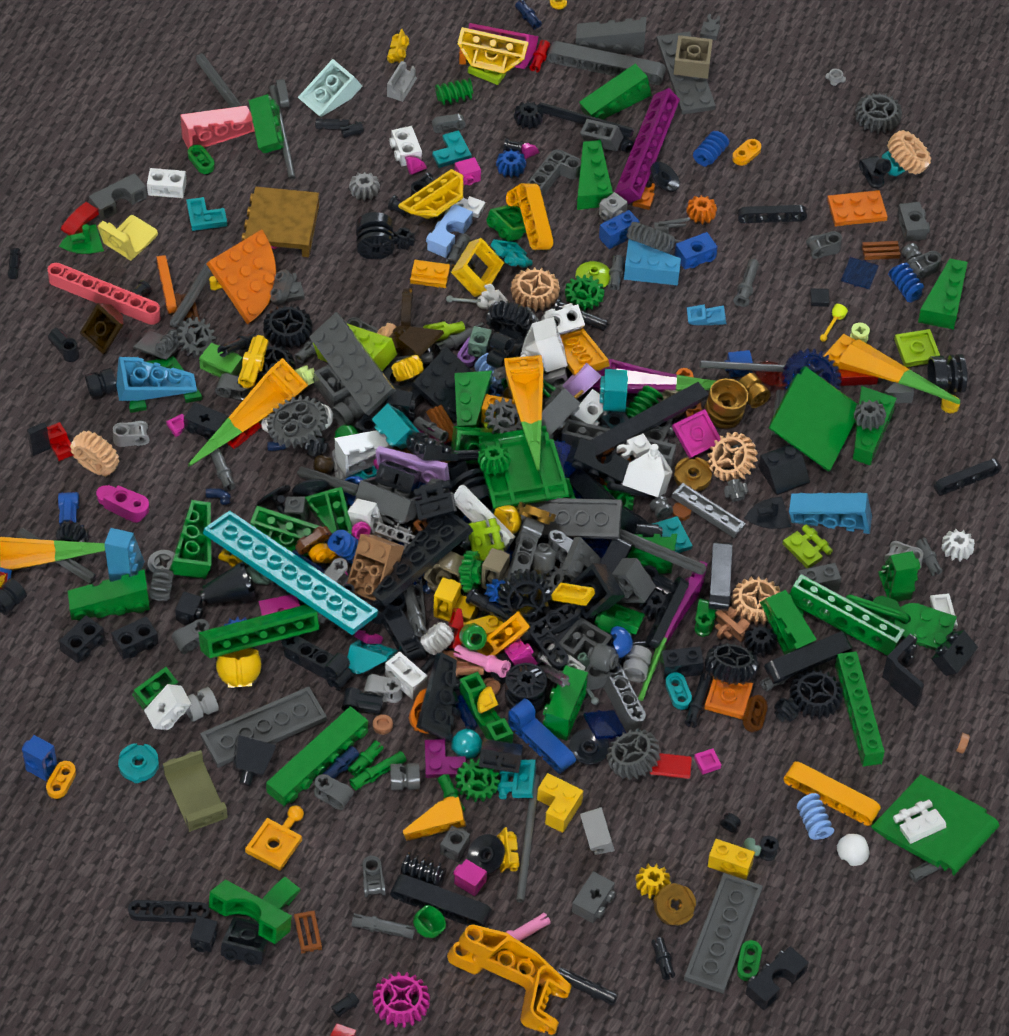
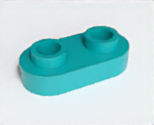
[665,673,692,710]

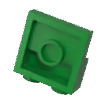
[486,205,526,242]
[594,604,645,635]

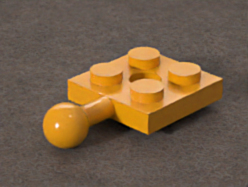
[245,805,304,871]

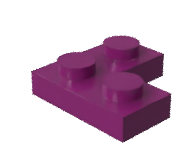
[425,739,466,778]

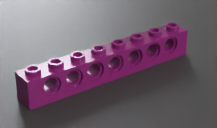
[615,88,680,204]

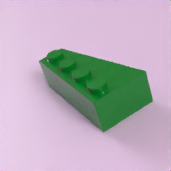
[853,386,897,465]
[169,500,211,579]
[68,569,150,621]

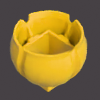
[216,648,261,688]

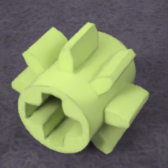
[295,365,315,385]

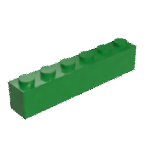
[198,604,319,658]
[266,706,368,807]

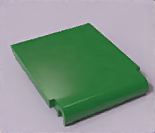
[769,366,859,472]
[478,426,569,509]
[871,774,1000,876]

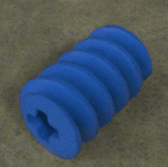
[693,131,729,167]
[888,263,924,302]
[327,530,359,565]

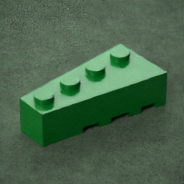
[579,63,652,120]
[577,140,613,210]
[918,259,968,330]
[451,426,498,465]

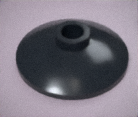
[650,161,680,192]
[292,479,330,497]
[569,729,609,765]
[467,834,505,875]

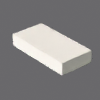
[930,594,958,629]

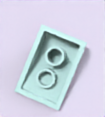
[298,59,362,117]

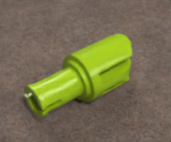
[423,321,465,341]

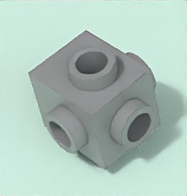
[599,192,628,221]

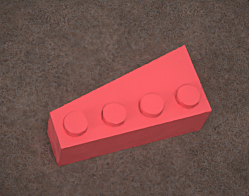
[180,106,255,149]

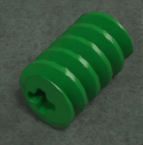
[435,78,473,106]
[624,385,664,419]

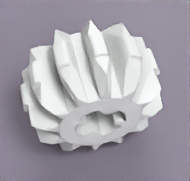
[941,529,975,562]
[421,622,454,655]

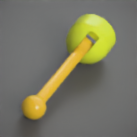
[820,304,848,342]

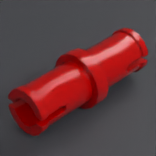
[529,40,550,73]

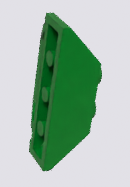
[250,506,324,559]

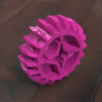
[373,971,430,1028]

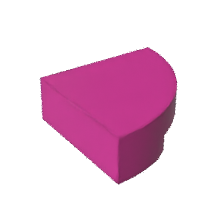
[522,143,539,159]
[405,156,427,175]
[166,414,184,437]
[355,630,383,644]

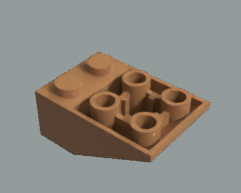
[347,534,404,601]

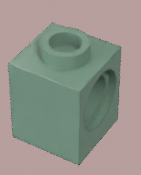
[468,326,492,357]

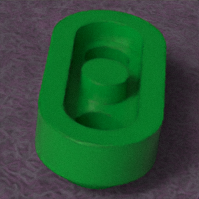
[188,145,215,174]
[737,940,762,981]

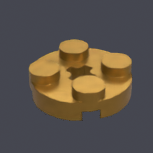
[674,457,712,492]
[517,502,556,525]
[653,883,696,926]

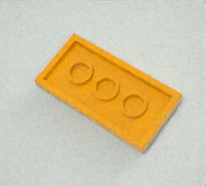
[560,328,610,376]

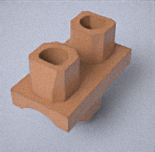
[715,606,750,642]

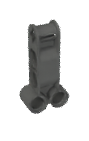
[507,517,545,579]

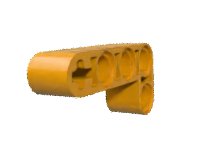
[506,183,553,250]

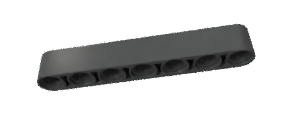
[547,41,666,85]

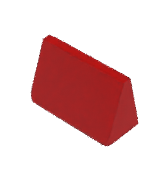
[838,370,878,386]
[650,753,692,779]

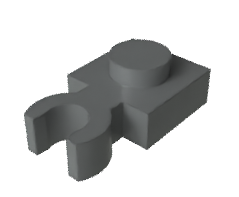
[700,14,720,41]
[286,273,305,302]

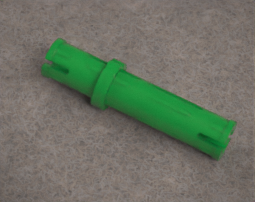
[349,751,407,791]

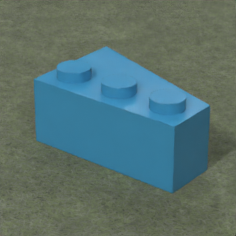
[624,239,681,285]

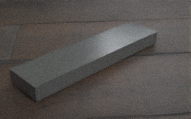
[671,483,746,538]

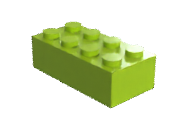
[313,324,397,371]

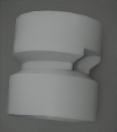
[622,645,652,683]
[186,687,219,722]

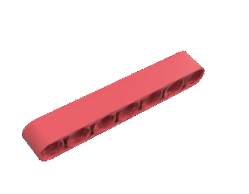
[47,263,161,325]

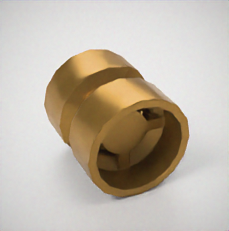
[739,373,771,408]

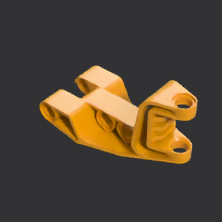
[447,925,572,1035]

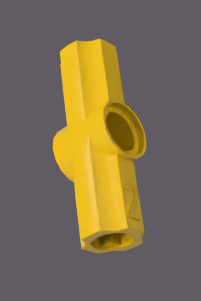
[238,335,268,388]

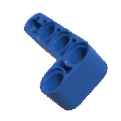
[508,699,576,774]

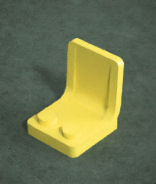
[97,215,158,261]

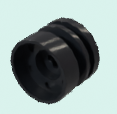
[355,212,395,259]
[927,354,968,394]
[449,469,493,516]
[505,663,547,713]

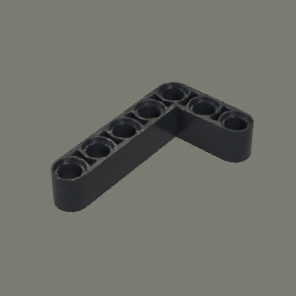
[565,466,649,534]

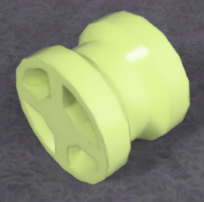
[850,323,870,343]

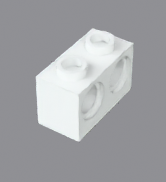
[389,126,422,167]
[147,168,186,198]
[541,303,585,335]
[385,652,427,700]

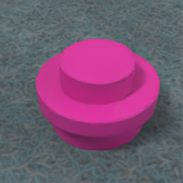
[351,521,371,540]

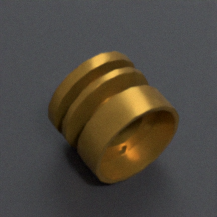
[704,378,748,429]

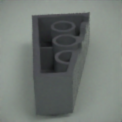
[576,17,647,55]

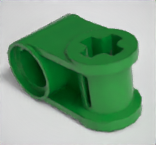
[695,599,717,637]

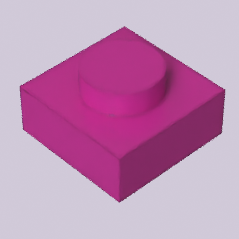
[694,748,721,775]

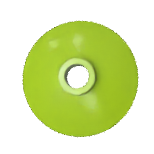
[576,261,610,288]

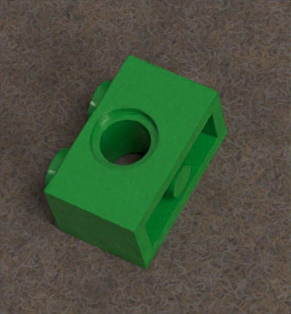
[132,667,178,710]

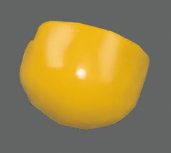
[494,505,522,534]

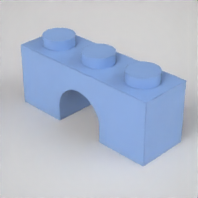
[426,204,473,258]

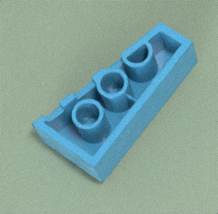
[789,492,872,534]
[104,528,145,582]

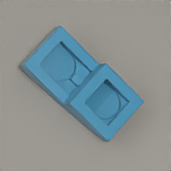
[687,304,727,325]

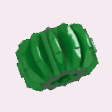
[478,444,511,475]

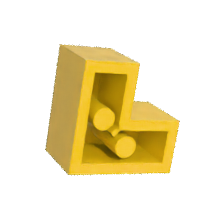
[434,578,479,622]
[537,773,583,833]

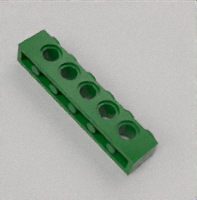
[790,574,905,656]
[835,651,885,767]

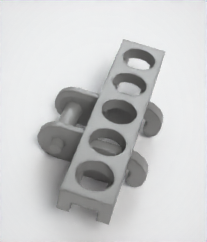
[374,522,415,550]

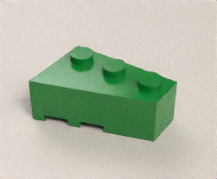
[627,534,678,574]
[878,551,920,602]

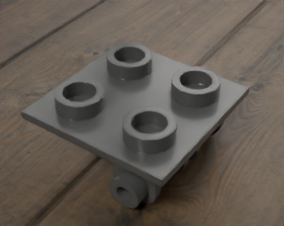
[133,329,181,360]

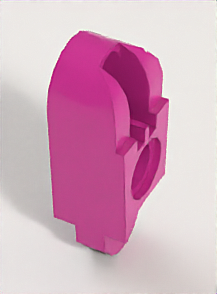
[96,485,150,523]

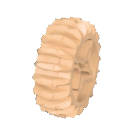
[887,130,931,175]
[511,267,560,312]
[70,431,120,477]
[707,432,758,482]
[731,576,780,626]

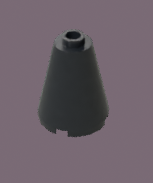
[200,561,257,605]

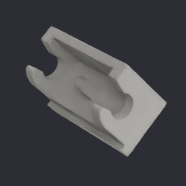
[387,61,417,102]
[580,807,615,855]

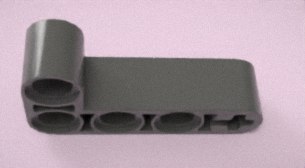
[527,150,581,198]
[586,662,646,732]

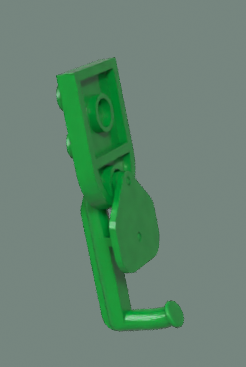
[846,594,957,650]

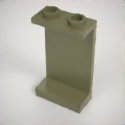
[163,750,228,832]

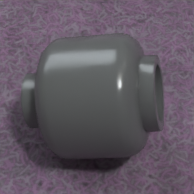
[531,543,556,574]
[587,643,619,672]

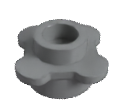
[825,69,846,86]

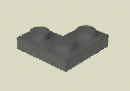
[561,537,601,581]

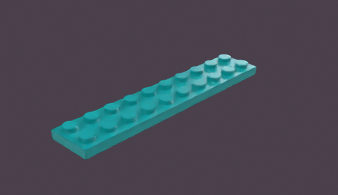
[203,510,378,635]

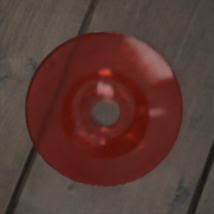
[755,361,791,387]

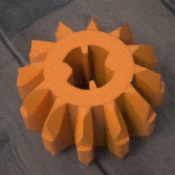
[686,195,717,225]

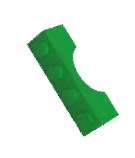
[460,672,513,743]
[209,879,292,944]

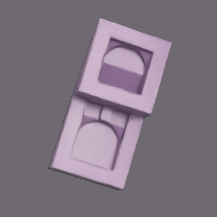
[563,363,601,398]

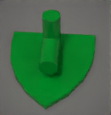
[59,224,104,254]

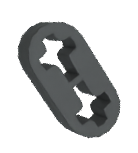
[275,79,289,108]
[432,114,466,133]

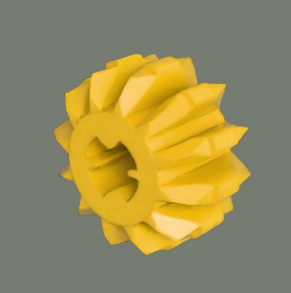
[391,355,424,382]
[636,864,671,900]

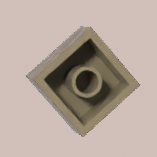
[674,35,713,79]

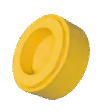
[941,395,960,413]

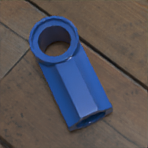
[58,492,79,525]

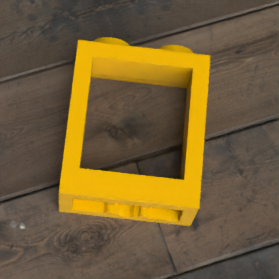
[451,238,504,297]

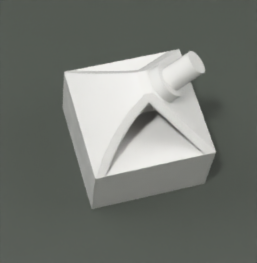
[520,317,568,373]
[622,444,672,497]

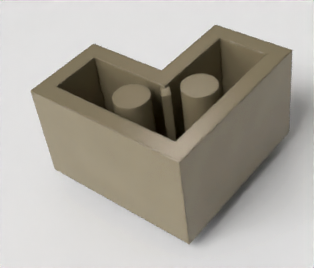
[481,548,521,599]

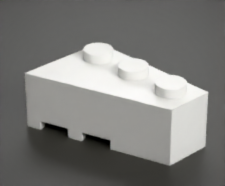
[335,430,393,477]

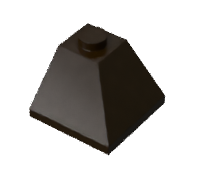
[80,303,123,354]
[389,326,444,357]

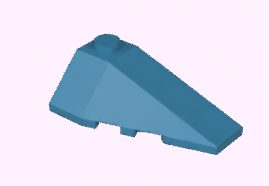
[116,357,197,401]

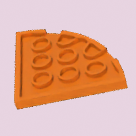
[206,229,276,324]

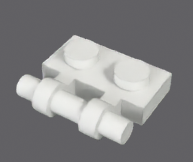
[893,800,946,844]

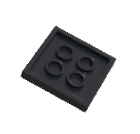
[411,347,473,422]

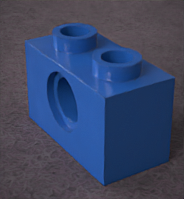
[599,210,640,249]
[674,232,718,270]
[22,735,57,781]

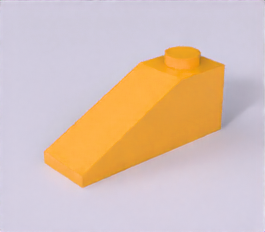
[476,611,530,656]
[403,797,466,841]

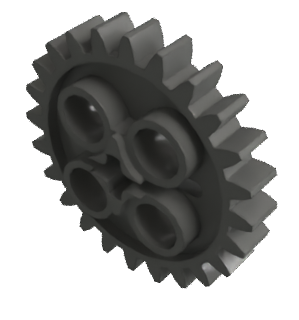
[267,396,328,449]

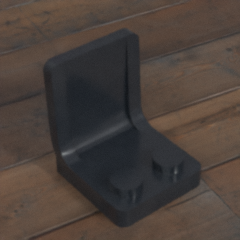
[882,634,924,707]

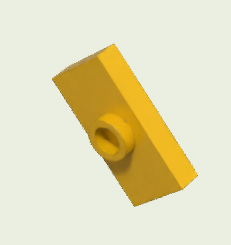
[551,582,595,606]

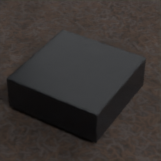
[810,288,830,307]

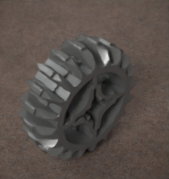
[855,92,902,134]
[627,222,675,253]
[606,728,661,780]

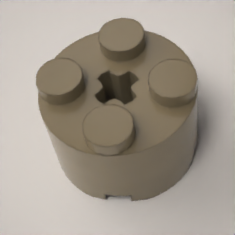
[424,551,464,592]

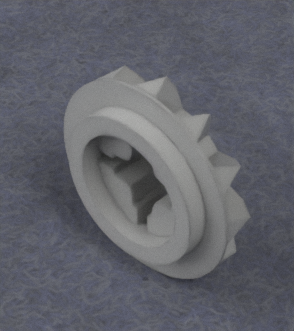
[148,550,174,573]

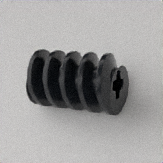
[400,852,447,887]

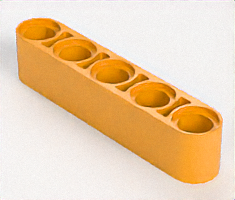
[783,761,881,826]

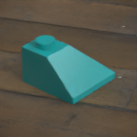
[347,640,398,674]

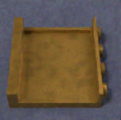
[242,187,319,257]

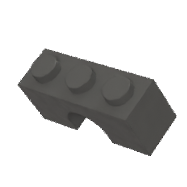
[89,173,147,221]

